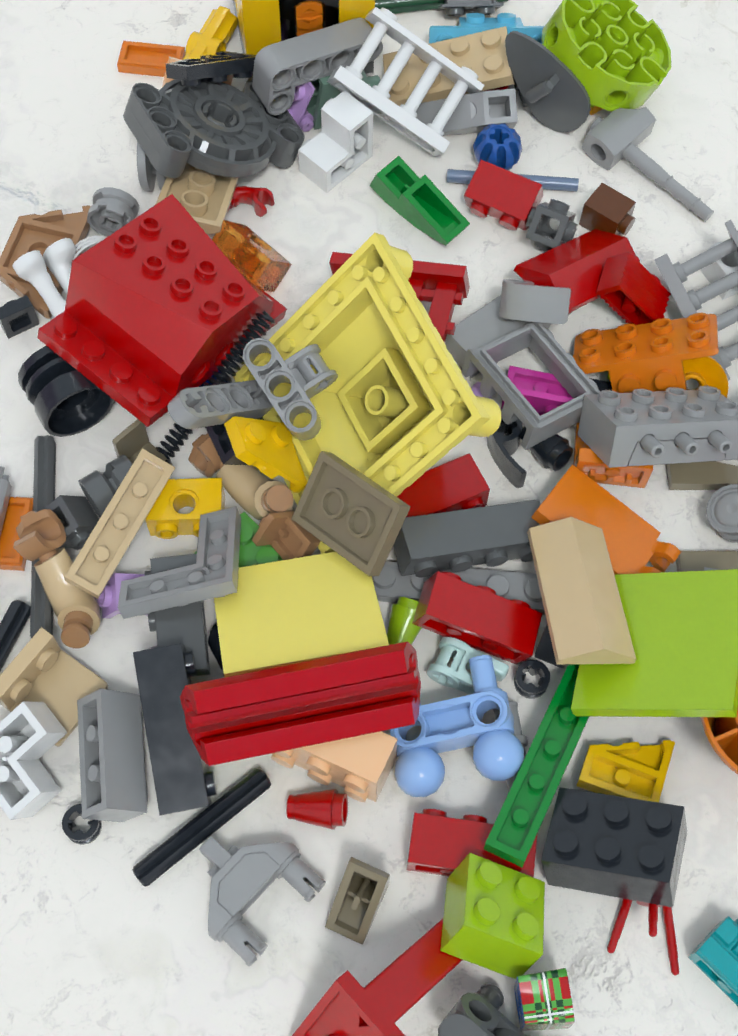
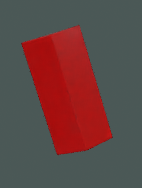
[513,229,636,314]

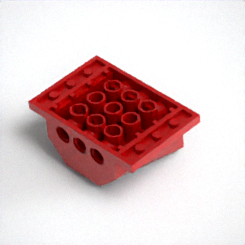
[37,194,287,427]

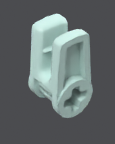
[427,637,509,694]

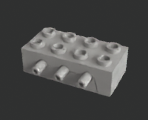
[578,386,738,468]

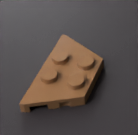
[0,205,91,319]

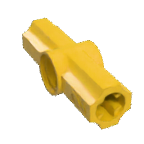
[183,6,238,60]

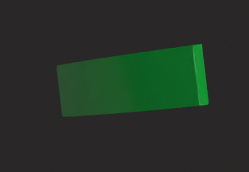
[370,156,470,246]

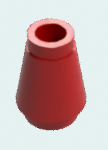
[286,789,348,830]

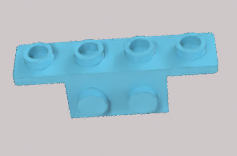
[429,13,544,44]

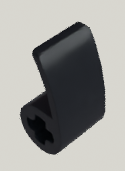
[487,417,527,488]

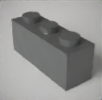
[145,554,210,677]

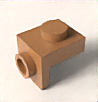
[252,511,321,560]

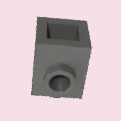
[44,495,99,550]

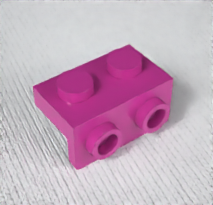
[501,366,574,416]

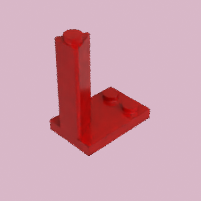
[292,918,463,1036]

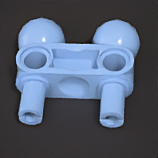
[390,655,524,797]

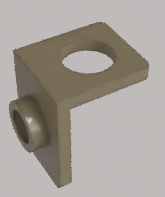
[112,419,172,465]

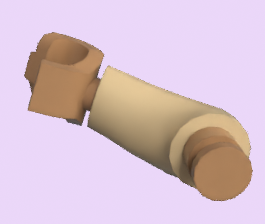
[188,433,294,520]
[13,509,101,649]

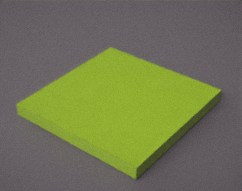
[571,569,738,717]

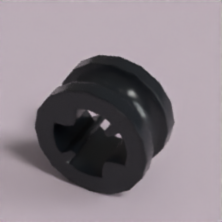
[514,660,550,699]
[62,804,102,845]

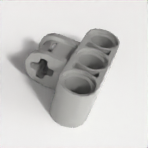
[243,338,338,440]

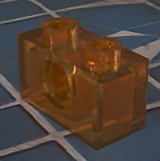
[212,220,292,292]

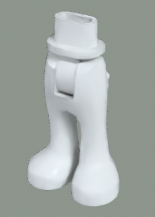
[12,238,76,318]

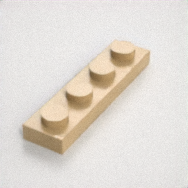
[64,448,175,599]

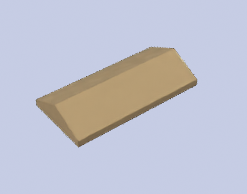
[155,163,239,235]
[527,517,637,665]

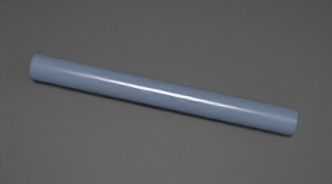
[447,169,579,192]

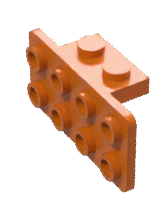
[573,313,719,393]

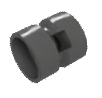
[78,454,133,518]

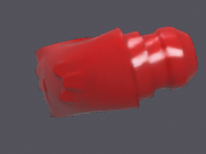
[228,186,275,217]

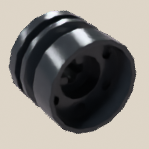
[18,346,114,437]

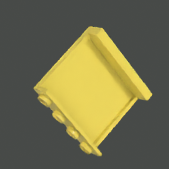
[214,552,389,678]

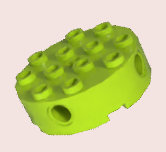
[541,0,672,112]

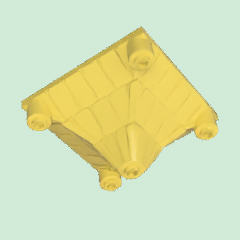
[233,232,501,554]

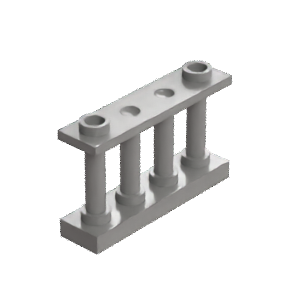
[655,220,738,380]

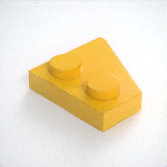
[224,416,307,493]
[576,740,675,802]

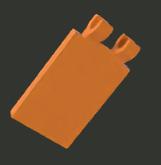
[531,464,681,575]

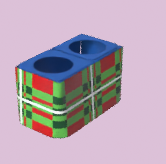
[514,968,575,1031]

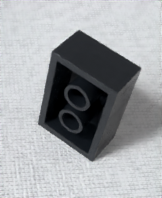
[541,787,687,907]

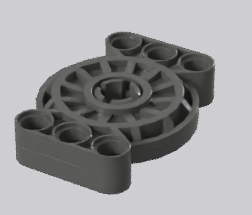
[123,78,305,178]

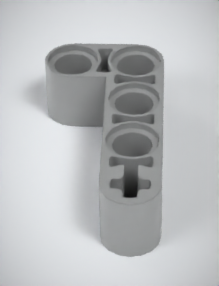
[252,17,383,115]

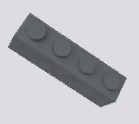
[393,499,541,578]

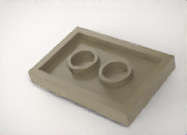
[292,451,411,576]

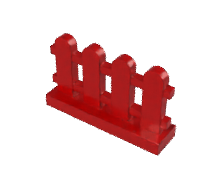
[329,252,470,342]

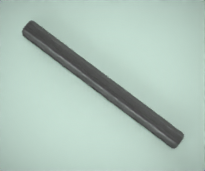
[30,435,56,638]

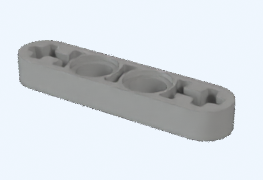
[168,380,274,429]

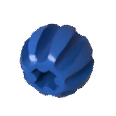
[473,123,522,170]

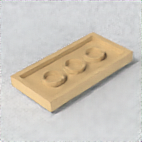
[383,26,514,107]

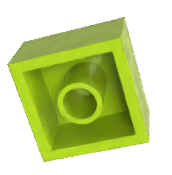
[440,853,545,979]

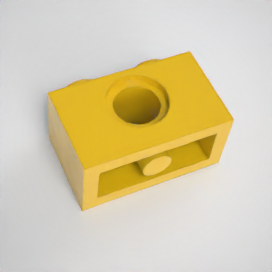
[146,478,225,539]

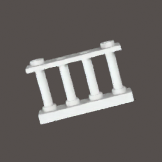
[327,7,485,156]

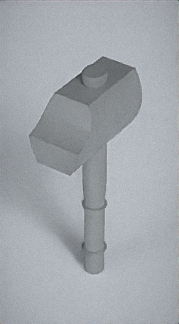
[582,107,714,222]

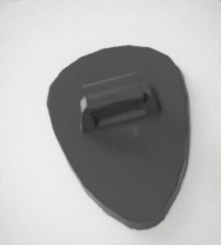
[505,31,591,132]

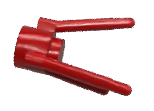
[607,899,679,976]

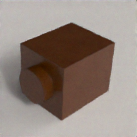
[579,183,636,235]

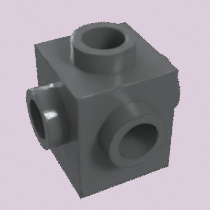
[526,199,578,251]

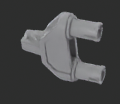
[199,837,326,966]

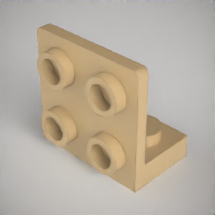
[0,627,108,747]

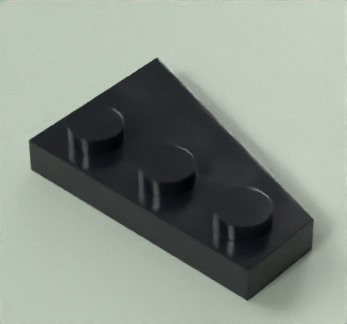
[166,51,256,86]

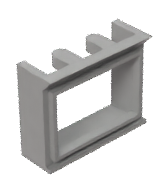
[462,322,600,450]

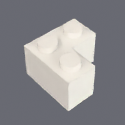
[298,90,373,193]
[0,701,67,820]

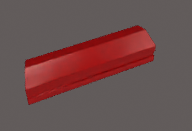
[180,641,421,766]

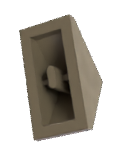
[325,857,390,945]

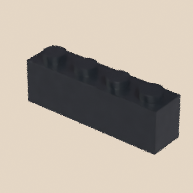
[133,643,217,815]

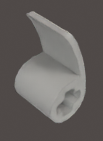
[499,279,571,324]

